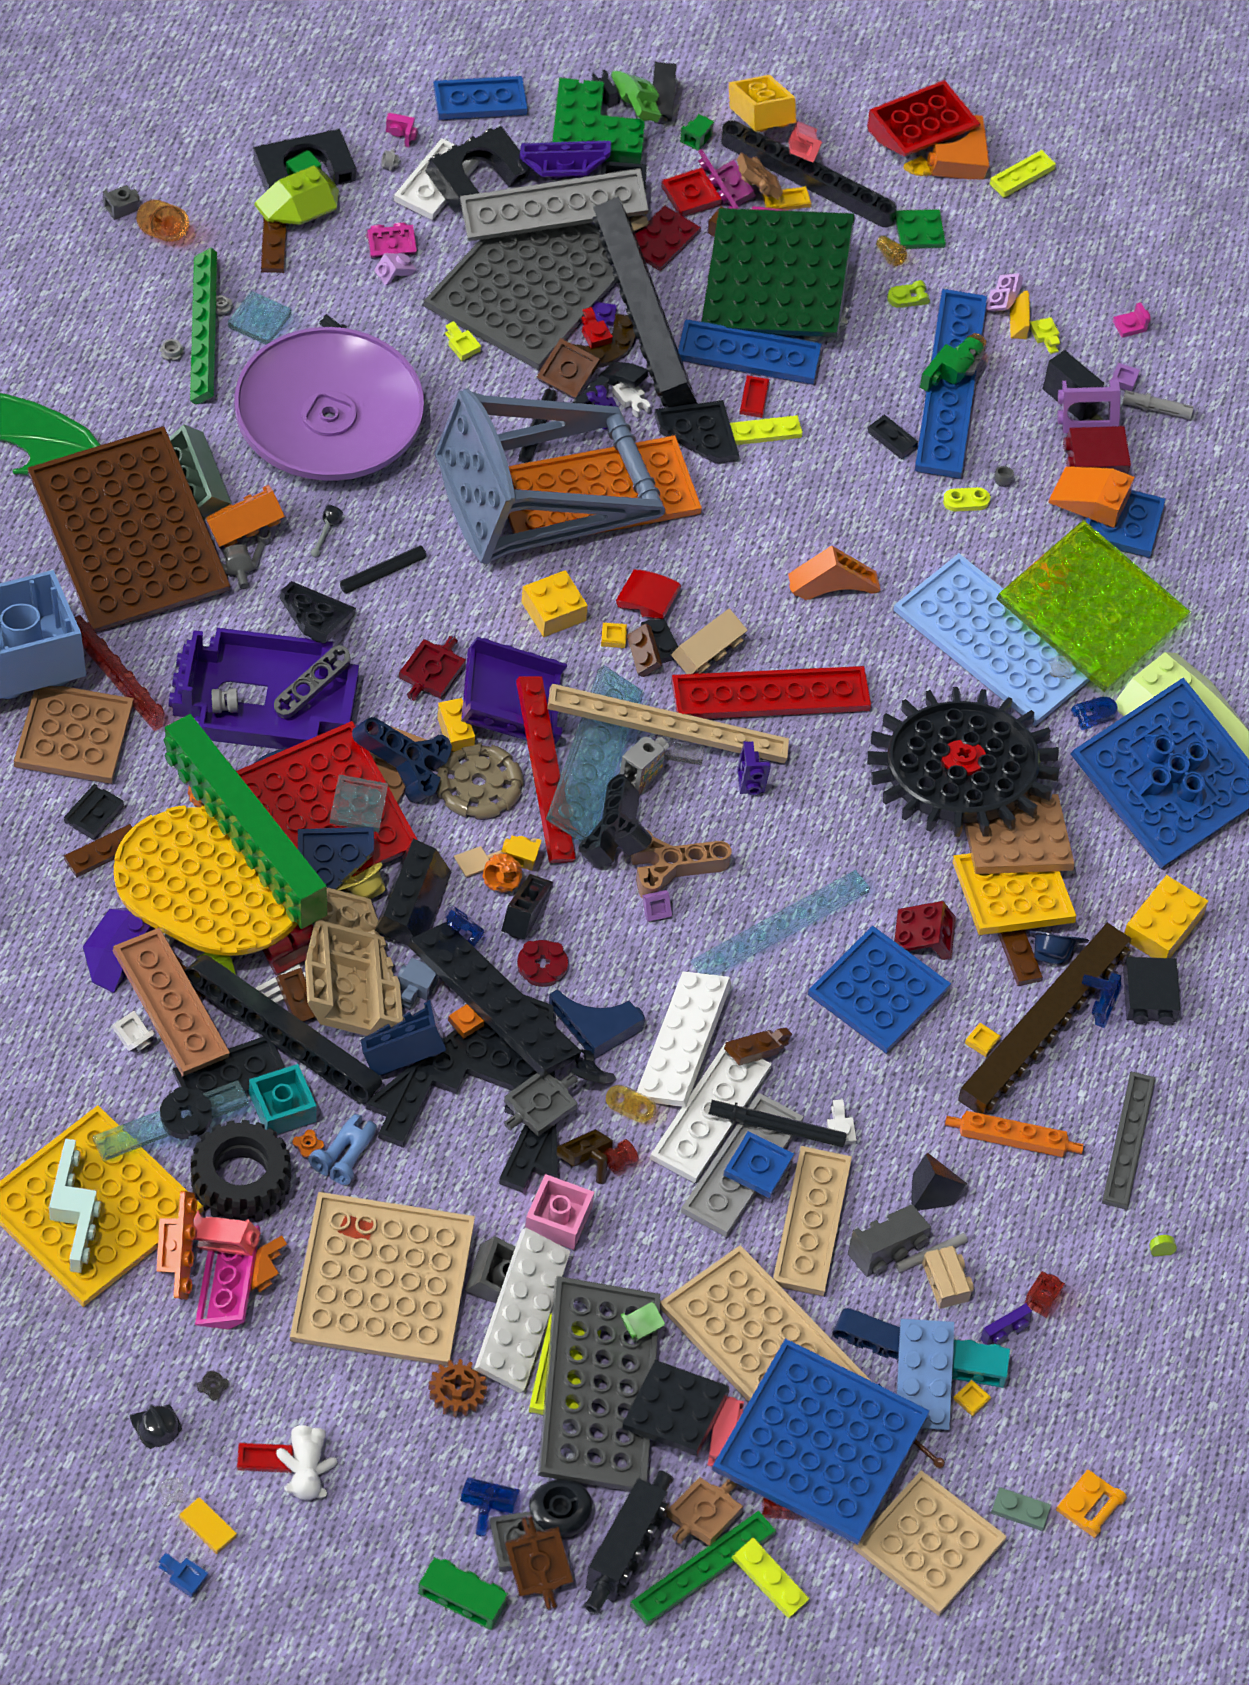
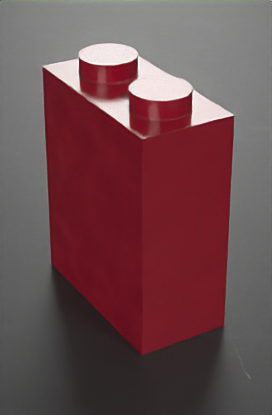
[1063,426,1131,474]

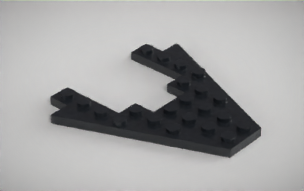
[366,994,558,1193]

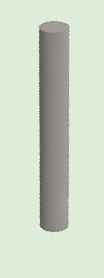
[895,1233,968,1273]

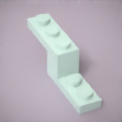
[49,1139,101,1273]

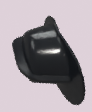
[129,1404,183,1450]

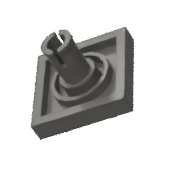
[489,1511,544,1572]

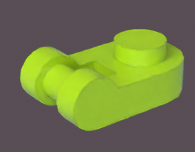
[887,280,930,308]

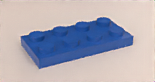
[433,76,527,120]

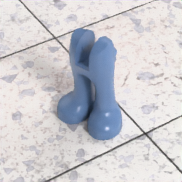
[308,1114,377,1185]

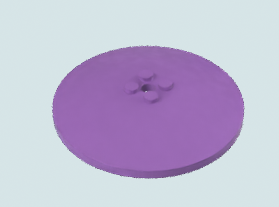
[234,327,424,481]

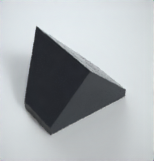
[911,1153,968,1211]

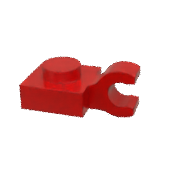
[581,307,613,349]

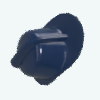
[1029,931,1089,964]

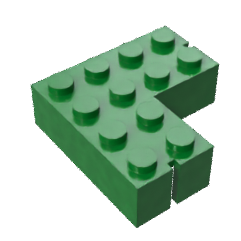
[552,77,645,166]

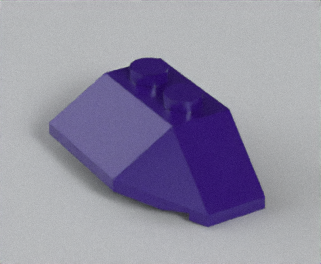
[520,141,611,179]
[83,908,155,993]

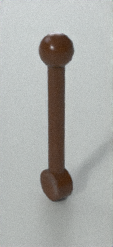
[914,1439,944,1469]

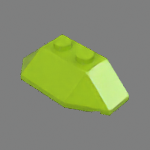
[254,166,339,225]

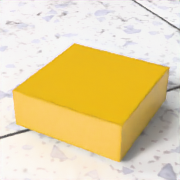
[601,622,627,648]
[965,1023,1001,1057]
[953,1380,991,1417]

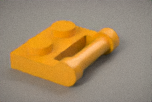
[1056,1469,1127,1538]

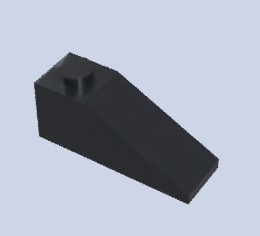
[501,874,553,939]

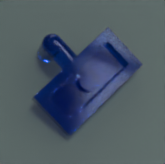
[445,903,484,947]
[1082,973,1122,1028]
[460,1477,520,1537]

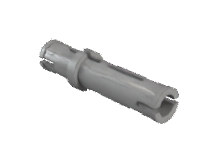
[1122,390,1194,420]

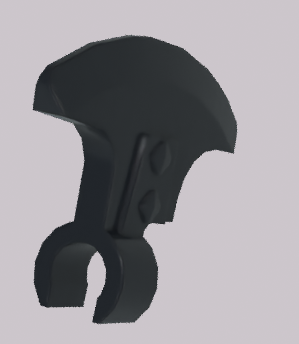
[571,1049,616,1084]

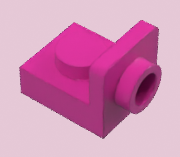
[386,112,418,147]
[1113,302,1151,338]

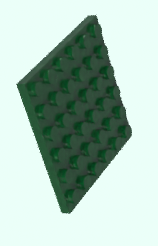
[701,208,855,337]

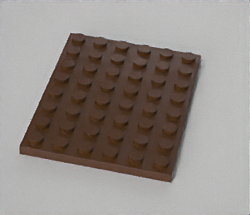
[28,426,230,634]

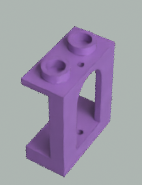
[1057,380,1120,433]

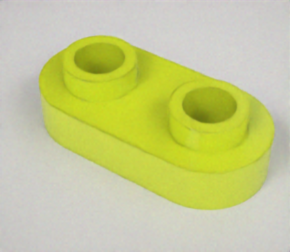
[943,487,990,512]

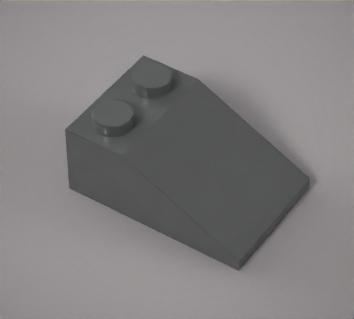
[465,1236,515,1303]

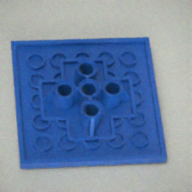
[1070,677,1249,869]

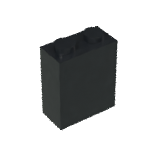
[1042,350,1105,421]
[1123,957,1180,1025]

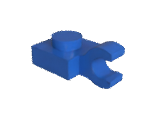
[158,1553,208,1598]

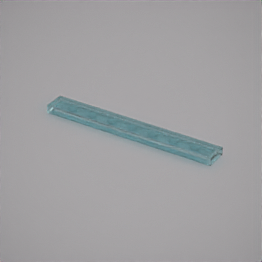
[691,870,870,975]

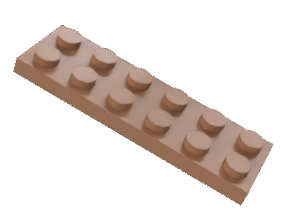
[113,928,230,1077]

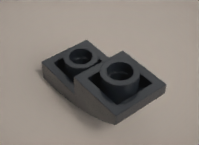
[598,362,649,389]

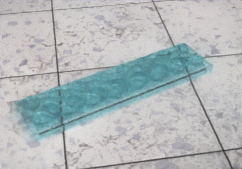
[546,665,643,842]

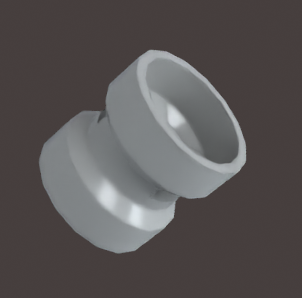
[212,688,238,714]

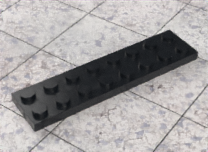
[408,921,582,1077]

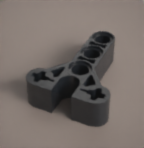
[578,774,652,868]

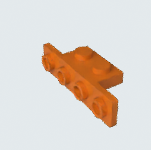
[156,1191,197,1300]

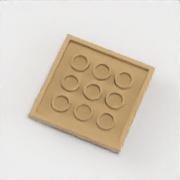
[853,1470,1007,1616]

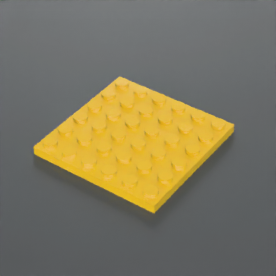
[0,1105,203,1307]

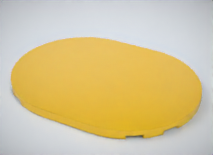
[113,805,297,956]

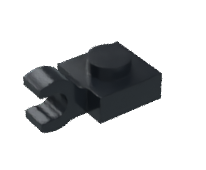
[591,69,619,108]

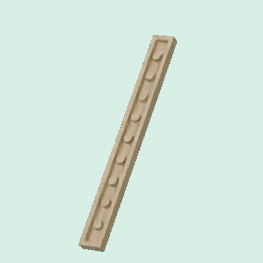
[547,684,789,764]

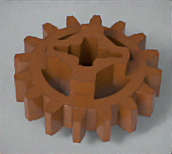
[428,1359,487,1417]

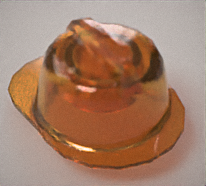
[136,199,190,242]

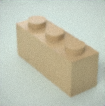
[671,608,748,674]

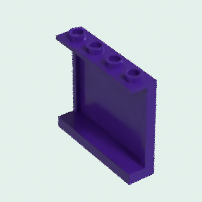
[461,637,567,744]

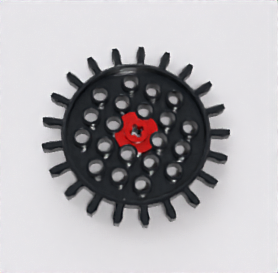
[867,687,1060,837]

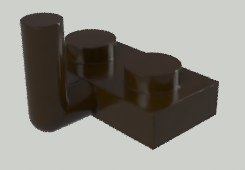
[557,1129,613,1184]

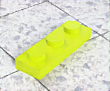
[989,150,1056,198]
[730,415,803,445]
[732,1538,809,1618]

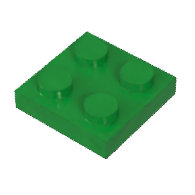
[895,209,946,249]

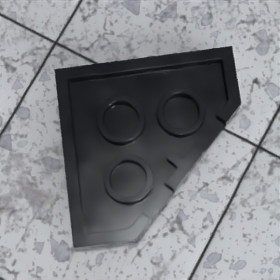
[654,400,739,463]
[280,581,356,643]

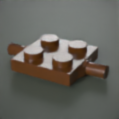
[505,1515,573,1609]

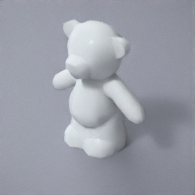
[276,1426,337,1500]

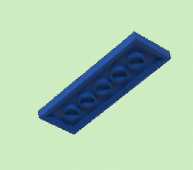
[678,319,821,384]

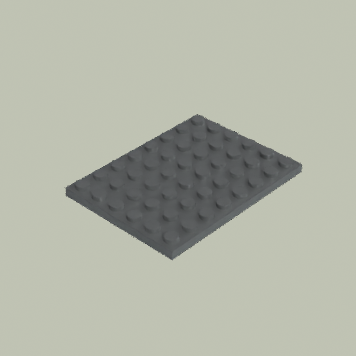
[423,223,616,370]

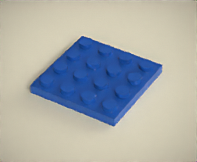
[808,925,951,1054]

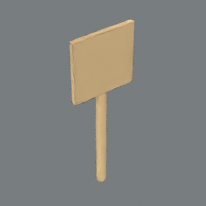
[454,838,537,877]

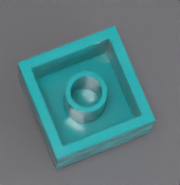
[249,1064,317,1134]

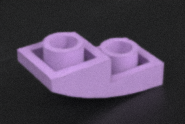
[986,273,1023,312]

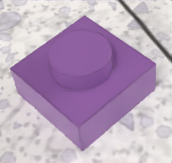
[1111,363,1140,391]
[642,890,672,922]

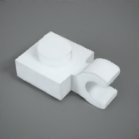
[826,1099,857,1146]

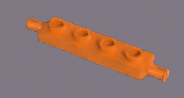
[945,1111,1084,1157]

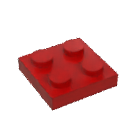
[661,167,722,216]

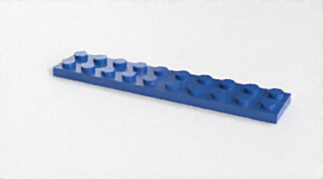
[914,289,987,479]

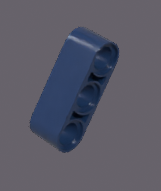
[832,1308,900,1362]

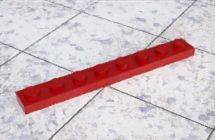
[516,676,576,863]

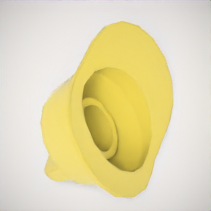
[337,863,385,899]

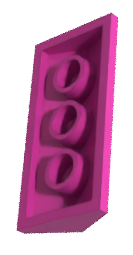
[195,1225,261,1330]

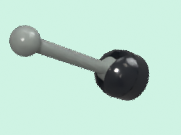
[310,505,343,557]

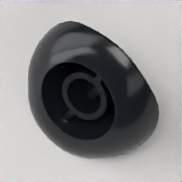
[529,1479,592,1538]

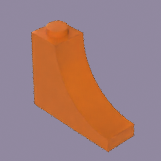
[927,115,989,179]
[788,546,881,600]

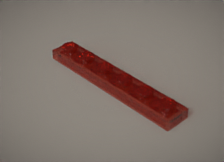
[74,615,165,731]

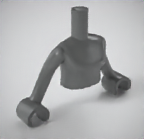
[220,530,271,589]

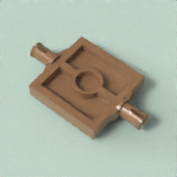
[736,152,783,200]
[666,1477,743,1546]

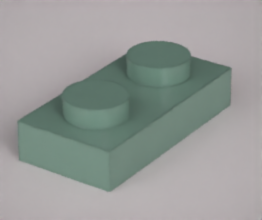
[991,1487,1051,1531]

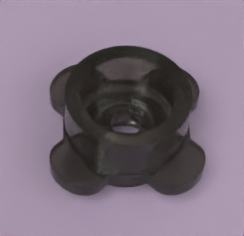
[197,1370,229,1401]

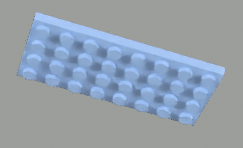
[893,553,1101,726]

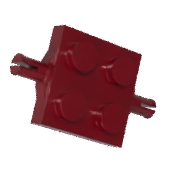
[399,636,466,701]

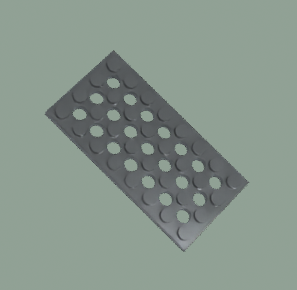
[538,1276,661,1491]

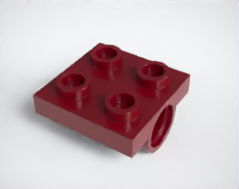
[262,924,313,975]

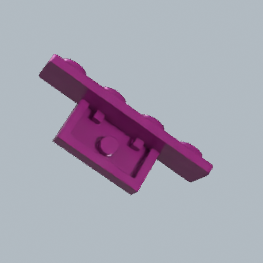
[698,149,756,209]

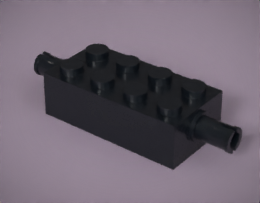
[584,1470,673,1615]

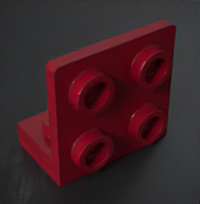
[894,901,956,960]

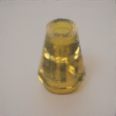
[876,235,907,266]

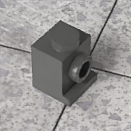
[103,185,140,220]

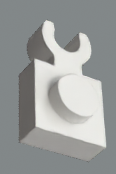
[612,383,650,418]

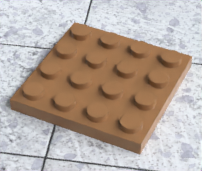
[14,686,134,784]
[964,794,1075,874]

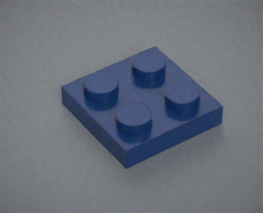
[723,1131,794,1198]

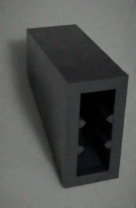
[652,62,677,124]

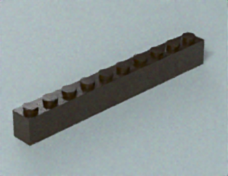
[958,922,1132,1114]

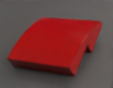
[616,569,681,619]

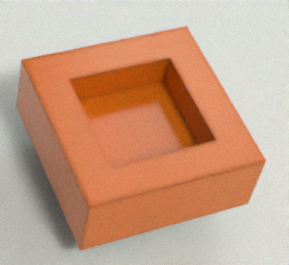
[448,1004,484,1039]

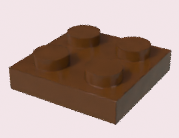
[537,338,601,399]

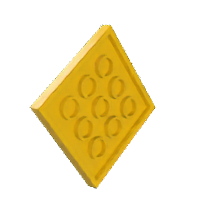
[953,853,1077,935]

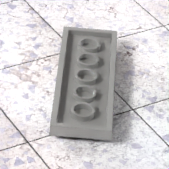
[681,1093,804,1237]

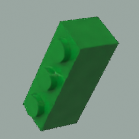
[418,1557,508,1630]

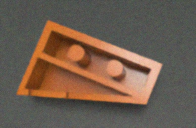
[205,485,285,548]

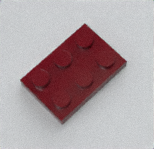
[636,205,701,272]

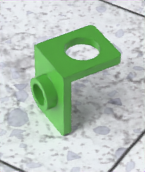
[620,1302,665,1342]

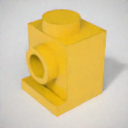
[501,835,542,871]

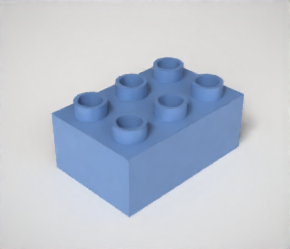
[0,570,86,699]

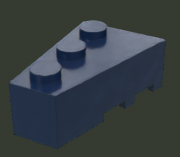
[361,1000,446,1075]

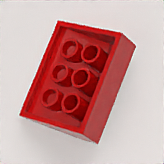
[867,80,980,157]

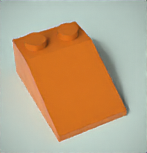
[1048,467,1135,528]

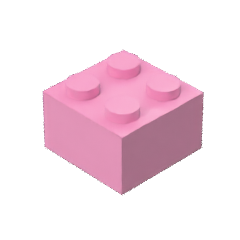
[525,1174,594,1250]

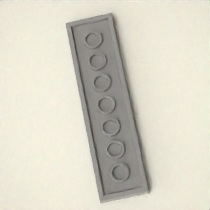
[460,169,648,242]

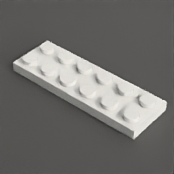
[636,971,732,1107]
[650,1041,771,1183]
[474,1228,570,1393]

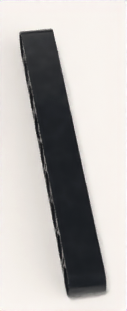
[721,120,897,228]
[184,955,382,1103]

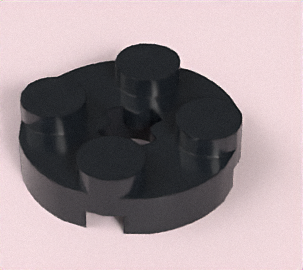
[160,1087,212,1139]

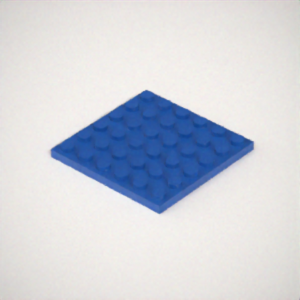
[712,1338,930,1545]

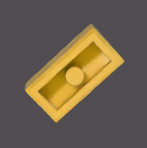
[1010,291,1030,339]

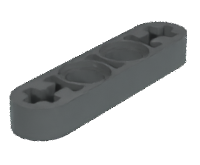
[274,645,351,719]

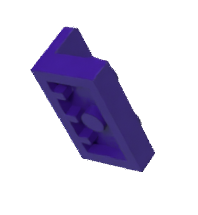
[737,741,771,795]

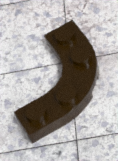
[573,314,635,368]

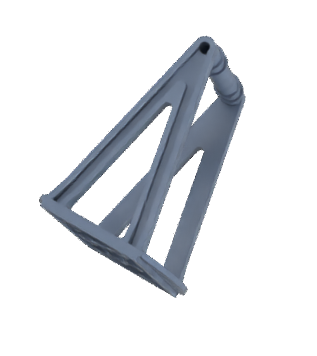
[435,389,665,564]

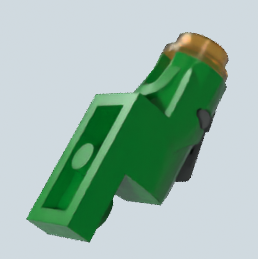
[919,333,987,392]

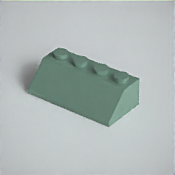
[169,424,231,520]

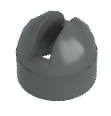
[994,466,1014,487]

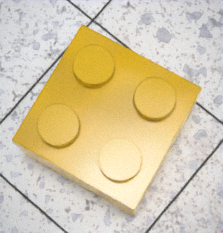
[521,570,588,638]

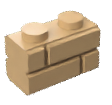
[922,1246,974,1309]

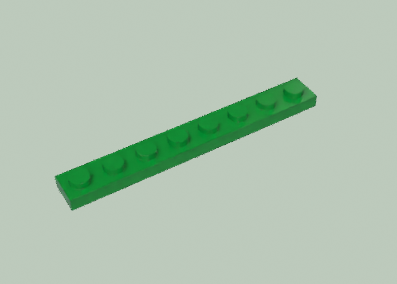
[190,248,217,404]

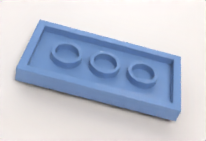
[897,1319,954,1430]

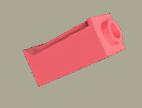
[788,121,822,163]
[193,1211,261,1256]
[708,1397,744,1467]

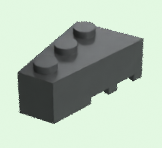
[848,1204,931,1277]

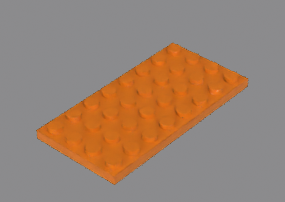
[508,435,702,536]

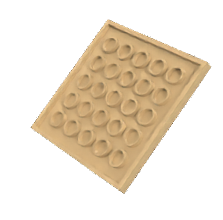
[290,1192,475,1366]

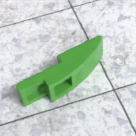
[611,71,661,123]

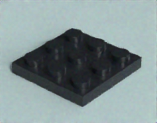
[622,1360,730,1456]

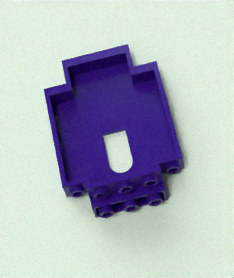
[168,628,359,749]

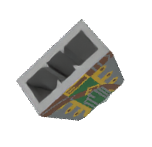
[620,737,669,795]

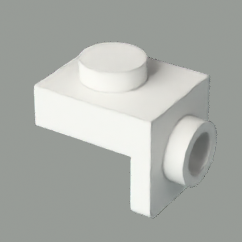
[111,1011,155,1051]

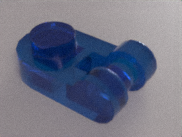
[1071,697,1118,730]

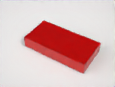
[739,375,769,418]
[237,1443,293,1473]

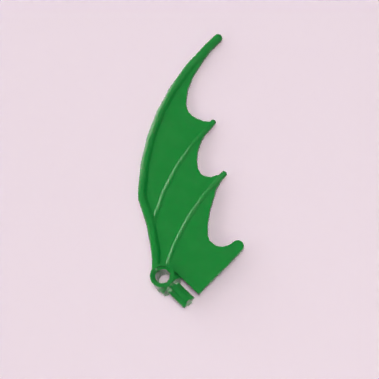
[0,393,101,475]

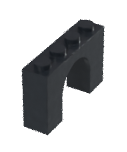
[425,126,532,213]
[253,129,356,192]

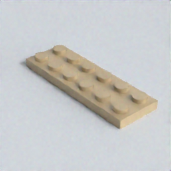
[773,1146,852,1296]

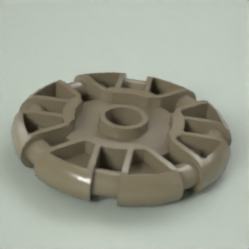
[436,742,524,819]

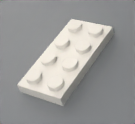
[394,138,480,220]

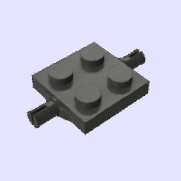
[504,1073,578,1136]

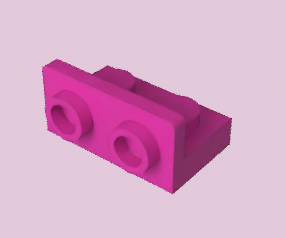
[366,222,416,258]

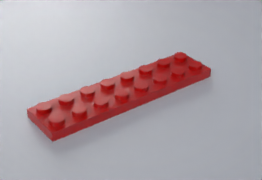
[671,666,871,719]

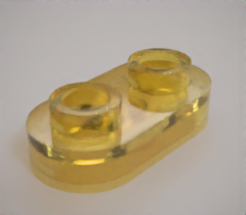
[606,1085,656,1122]

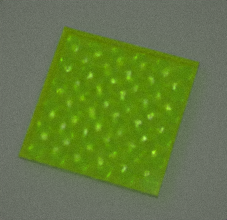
[996,520,1191,692]

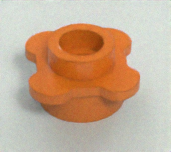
[293,1129,324,1158]

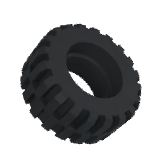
[190,1120,291,1222]

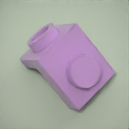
[375,253,416,285]

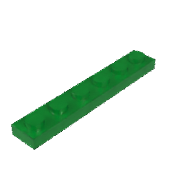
[630,1510,776,1626]

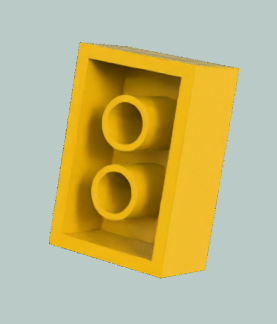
[728,75,796,132]
[1124,875,1208,958]

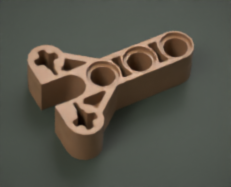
[631,830,732,899]

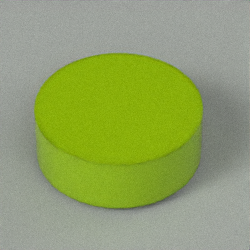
[1149,1235,1177,1256]

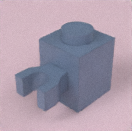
[398,958,439,1010]

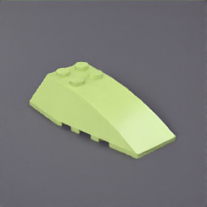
[1112,652,1249,759]

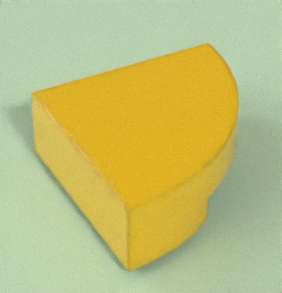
[903,156,931,176]

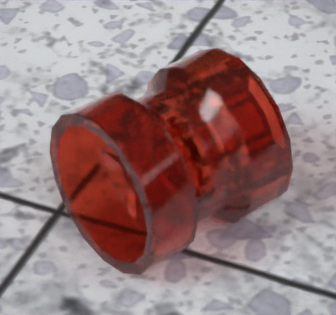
[603,1139,639,1174]

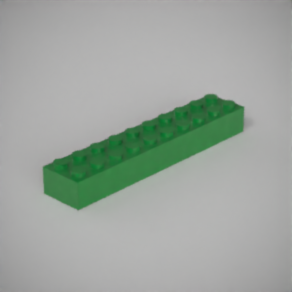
[163,714,327,929]

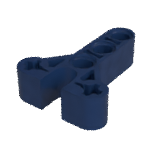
[352,717,452,803]

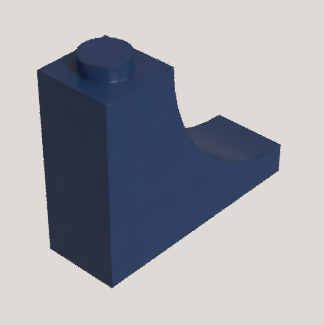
[549,989,645,1060]

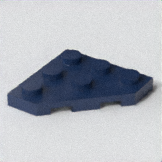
[298,827,374,890]

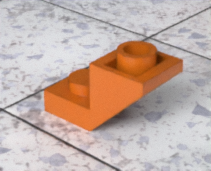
[250,1235,287,1292]

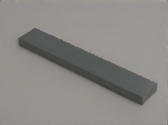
[1101,1071,1156,1210]

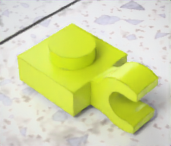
[1030,317,1060,354]
[445,322,481,361]

